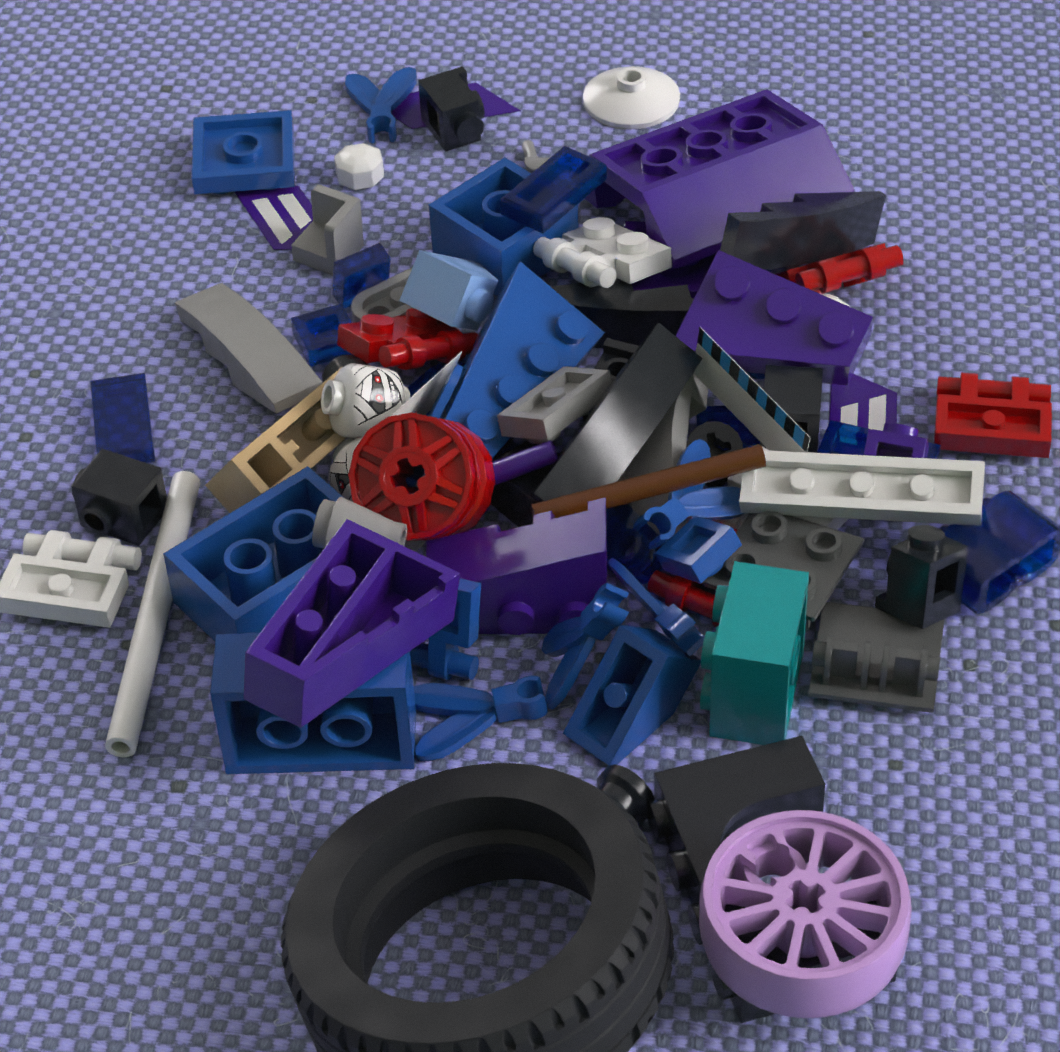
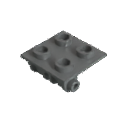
[703,511,864,633]
[808,602,945,713]

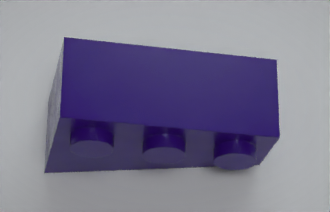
[676,250,873,385]
[426,497,607,635]
[244,519,460,728]

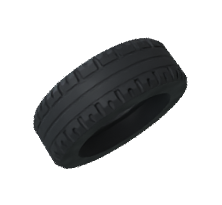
[281,763,674,1052]

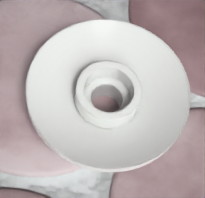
[583,66,680,129]

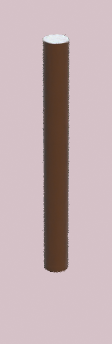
[530,444,766,518]

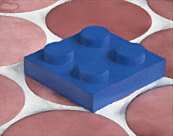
[192,110,295,194]

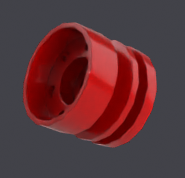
[348,412,496,541]

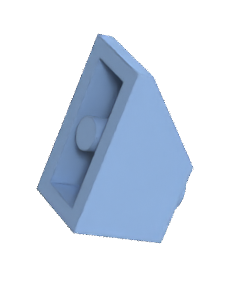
[399,250,498,331]

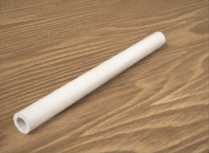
[105,471,200,757]

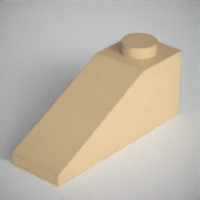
[205,367,347,513]

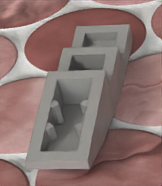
[175,283,323,414]

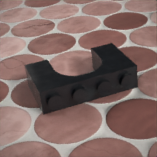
[648,735,897,1023]

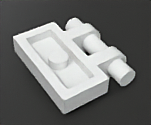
[533,217,672,288]
[0,530,142,628]

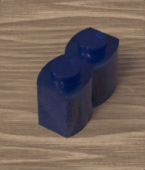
[939,491,1060,614]

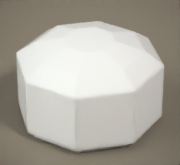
[334,143,384,190]

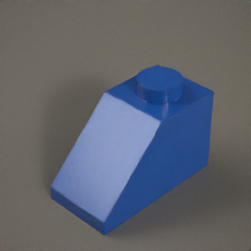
[562,625,701,765]

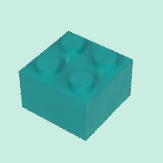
[700,561,809,745]

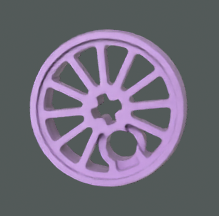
[699,810,912,1018]

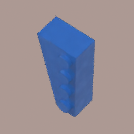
[442,261,605,461]

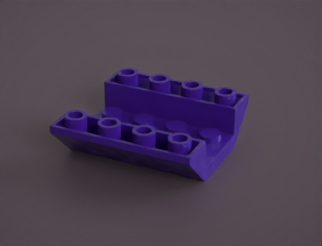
[572,89,855,269]

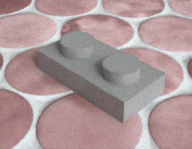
[497,366,612,444]

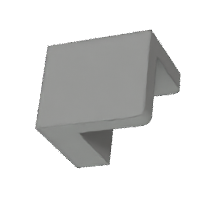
[291,184,364,277]

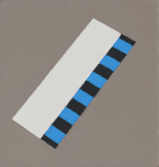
[694,327,810,452]

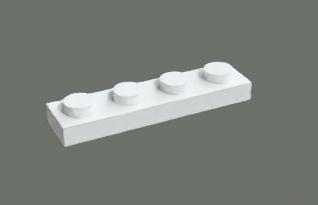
[739,450,985,526]

